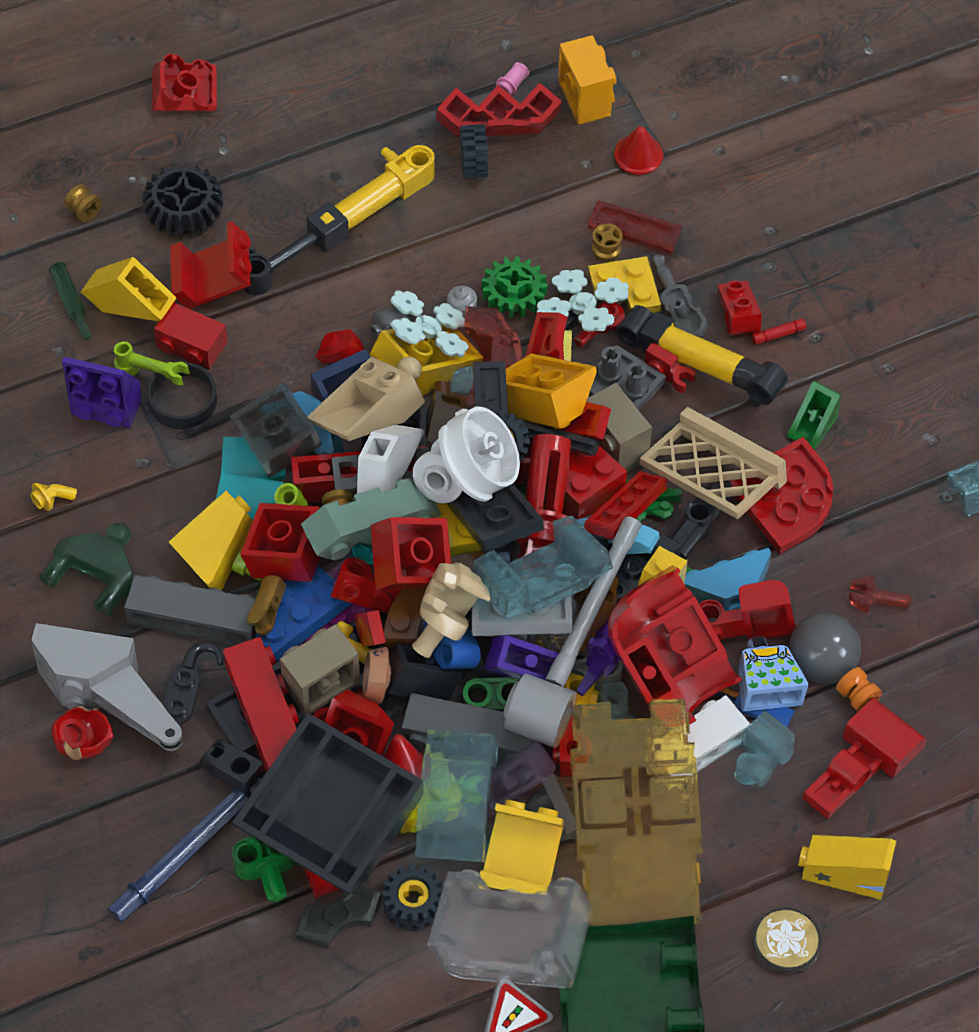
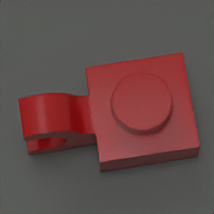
[645,342,696,393]

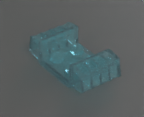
[473,516,613,618]
[415,729,498,862]

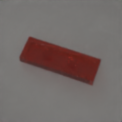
[588,200,683,254]

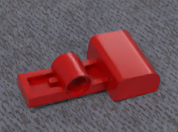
[699,580,796,641]
[802,698,927,819]

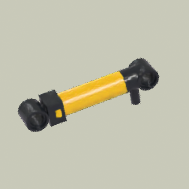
[615,305,788,407]

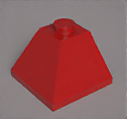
[324,689,394,756]

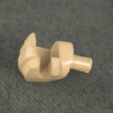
[412,563,491,658]

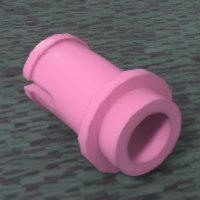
[496,62,529,97]

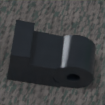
[200,740,266,799]

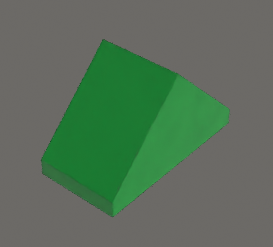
[787,380,842,450]

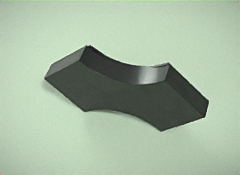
[295,886,382,948]

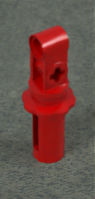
[516,434,572,582]

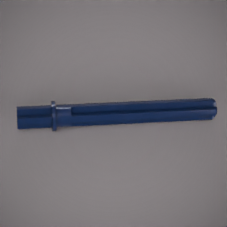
[108,788,248,923]

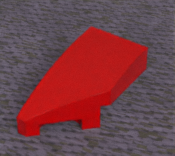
[353,610,386,647]

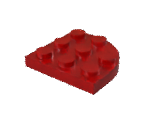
[729,437,833,554]

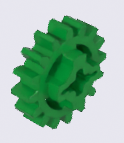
[481,256,547,318]

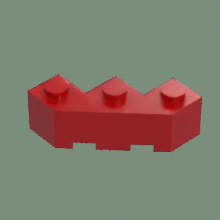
[436,82,562,138]

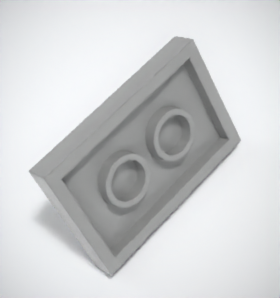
[472,581,573,644]

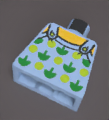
[737,636,808,712]

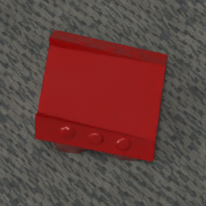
[151,54,217,111]

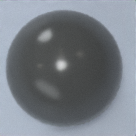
[788,612,862,685]

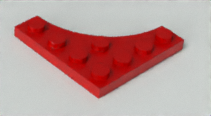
[524,312,611,440]

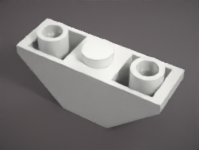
[357,425,424,494]

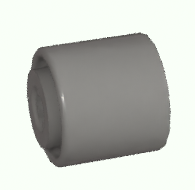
[503,673,576,748]

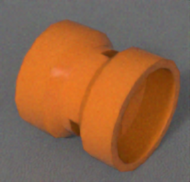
[836,667,882,712]

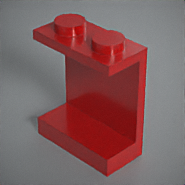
[170,221,252,309]

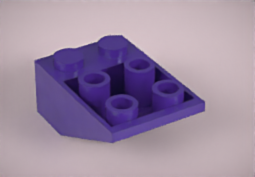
[62,357,142,428]

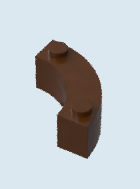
[384,552,484,655]

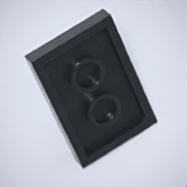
[446,483,544,552]

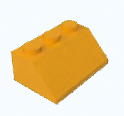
[506,354,597,429]

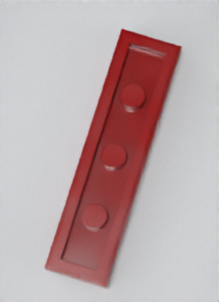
[584,471,668,540]

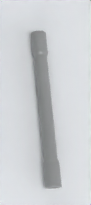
[545,516,642,687]

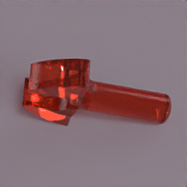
[848,576,911,613]

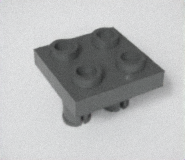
[588,344,666,411]

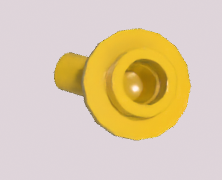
[30,483,77,511]

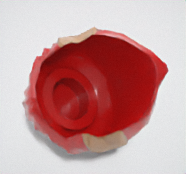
[51,705,114,760]

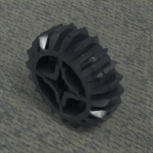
[142,163,224,238]

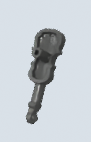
[651,254,708,338]

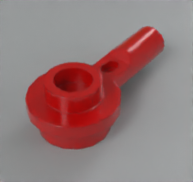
[574,302,625,347]

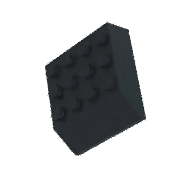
[232,713,424,895]

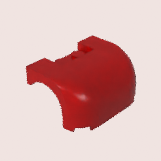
[607,565,742,727]

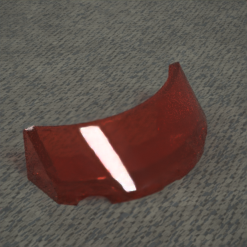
[459,306,522,410]

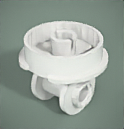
[413,407,520,503]

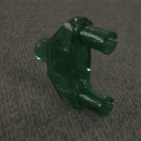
[39,522,134,616]

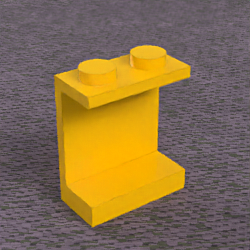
[478,799,565,901]

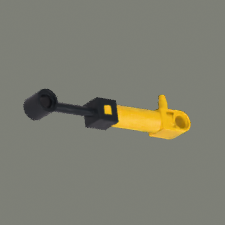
[244,145,435,295]

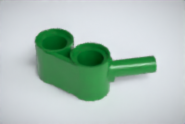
[463,677,519,710]

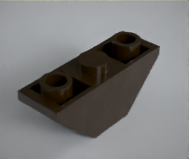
[426,391,466,450]

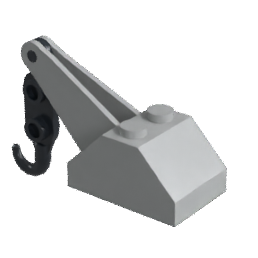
[31,623,223,751]

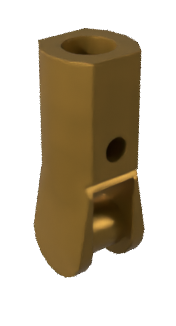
[247,575,287,635]

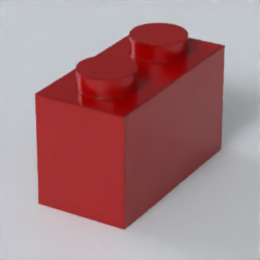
[154,302,228,370]

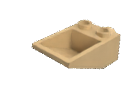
[306,357,425,441]

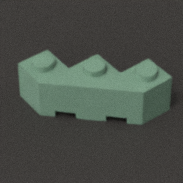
[301,478,442,561]

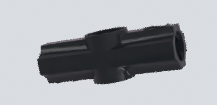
[667,480,734,560]

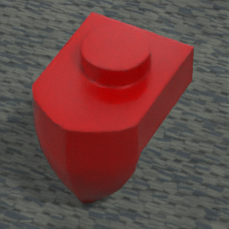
[315,329,365,364]

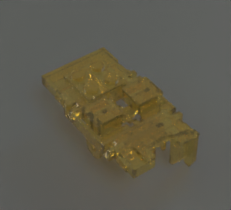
[570,699,703,926]

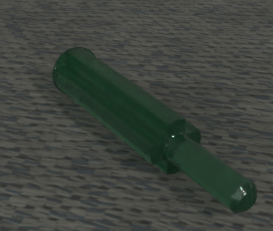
[49,262,92,340]

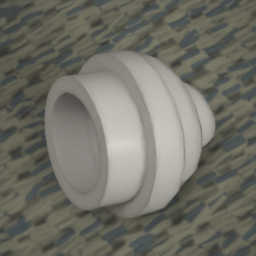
[447,286,477,316]

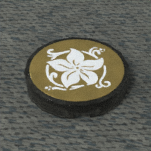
[752,907,821,975]

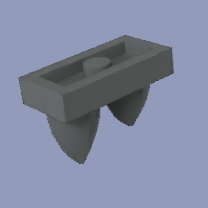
[524,772,589,843]

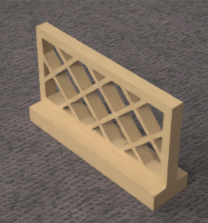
[640,407,787,519]

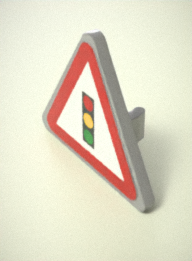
[485,976,553,1032]

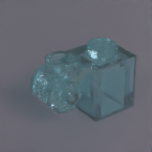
[735,710,795,787]

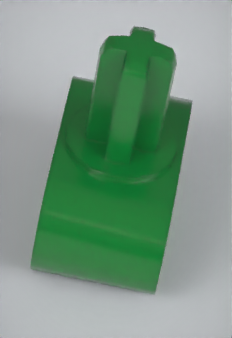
[232,837,296,902]

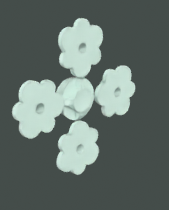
[537,270,629,332]
[390,291,468,357]

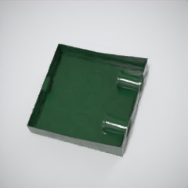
[554,915,705,1032]

